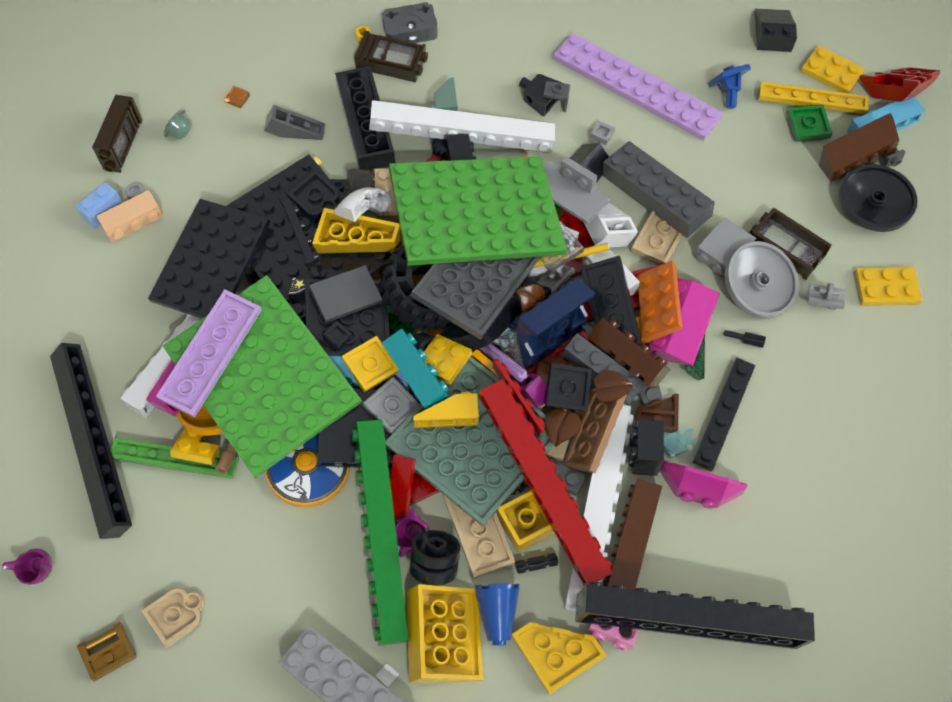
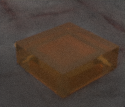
[224,86,250,108]

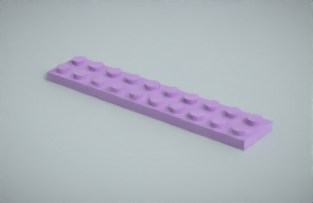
[553,33,723,141]

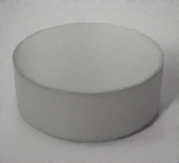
[125,183,145,199]

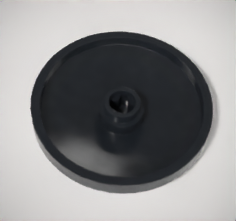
[839,165,918,232]

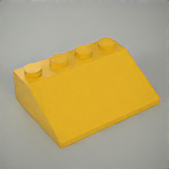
[406,584,483,684]

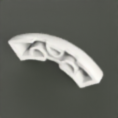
[334,187,392,222]

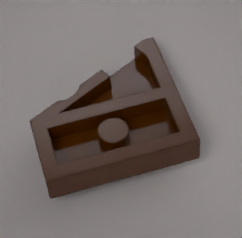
[635,394,679,434]

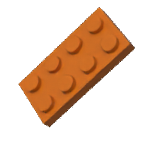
[637,260,683,343]

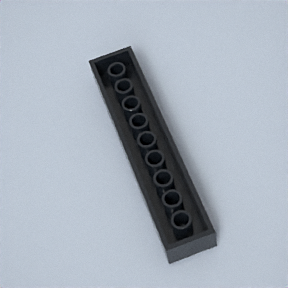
[575,582,815,649]

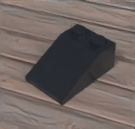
[755,8,797,52]

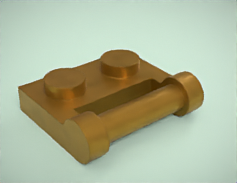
[77,621,137,682]

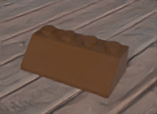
[819,113,899,182]

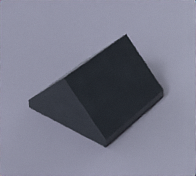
[570,142,609,183]

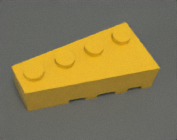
[312,208,402,253]

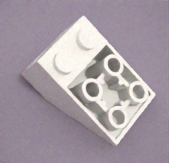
[584,203,638,248]

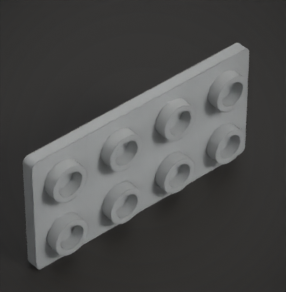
[544,157,610,224]

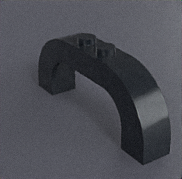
[440,274,535,351]

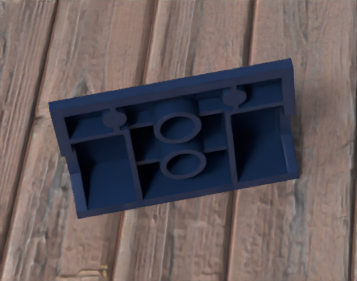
[516,278,596,370]

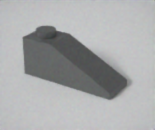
[264,105,325,140]

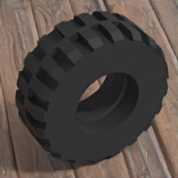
[380,246,453,331]

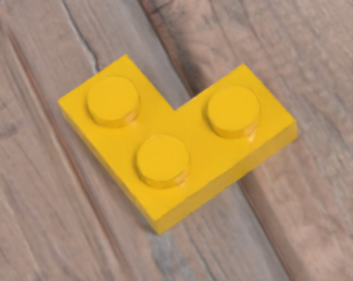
[170,429,220,465]

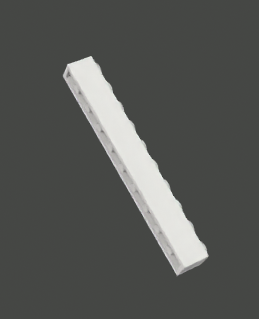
[369,100,555,152]
[564,405,634,611]

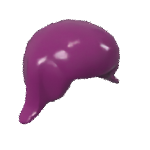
[395,509,430,557]
[2,548,52,585]

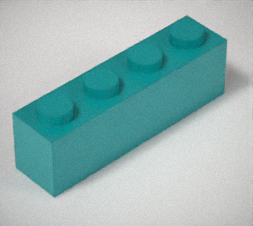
[382,329,449,409]

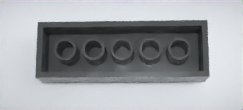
[603,141,715,238]

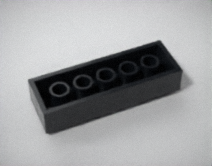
[335,66,395,172]

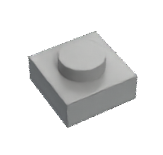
[590,121,615,145]

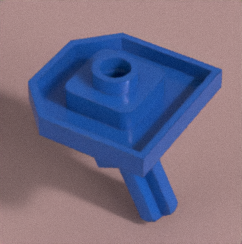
[708,64,751,109]

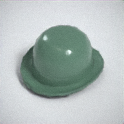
[164,110,191,139]

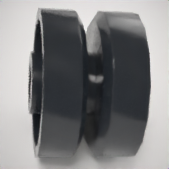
[409,530,461,586]

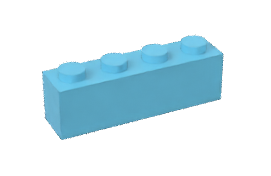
[847,97,925,133]

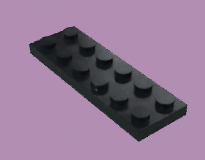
[581,256,642,371]

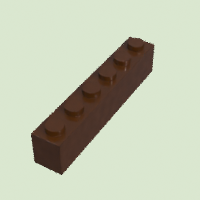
[603,478,662,590]

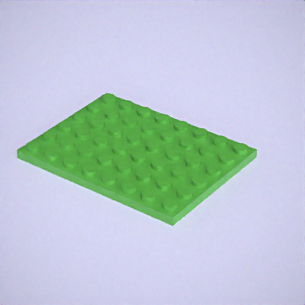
[389,156,567,266]
[162,275,362,478]

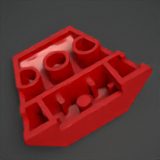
[860,67,940,102]

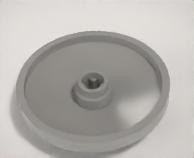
[724,241,799,319]

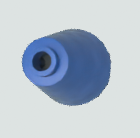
[475,584,520,645]

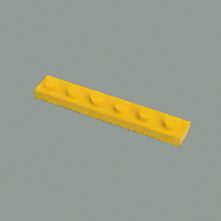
[758,82,869,115]

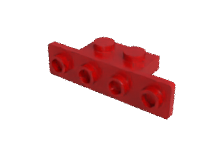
[492,359,545,436]

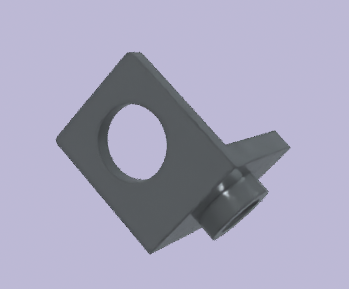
[543,81,570,112]

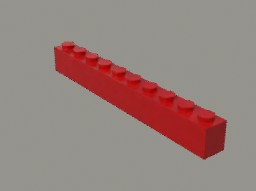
[478,379,612,587]

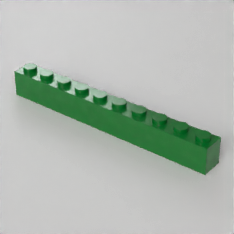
[351,420,409,646]

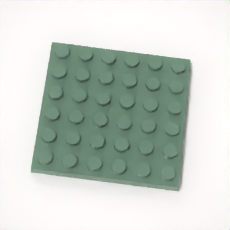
[385,356,554,527]

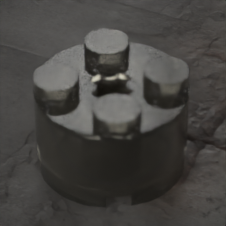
[346,169,375,196]

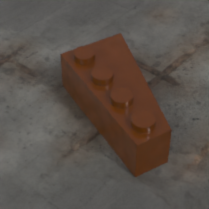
[588,317,671,389]

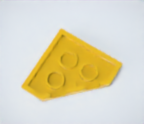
[511,622,607,695]

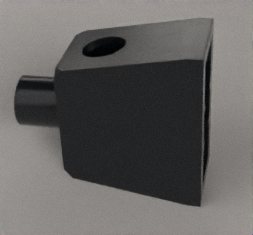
[519,74,562,117]

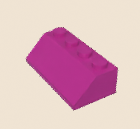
[649,278,720,366]

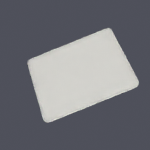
[376,663,399,687]

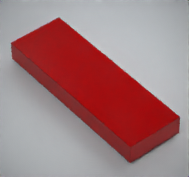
[390,454,416,521]

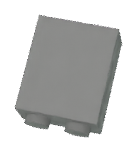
[694,217,756,278]

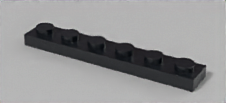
[693,358,756,471]

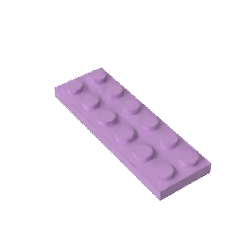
[156,289,262,418]

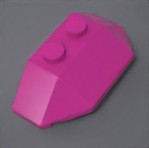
[660,460,747,509]

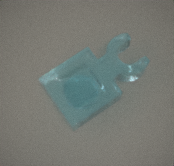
[664,428,699,459]

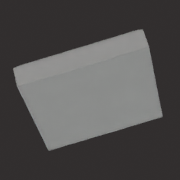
[362,377,420,436]

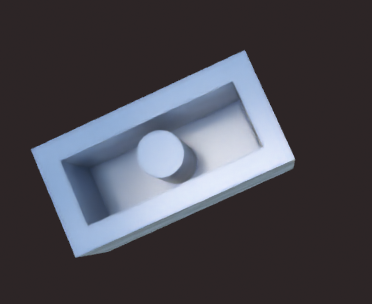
[76,182,123,229]

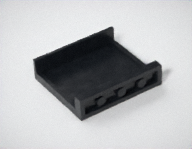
[316,386,395,469]

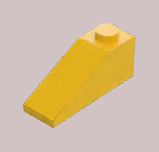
[413,392,479,428]

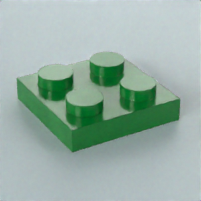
[786,105,833,141]

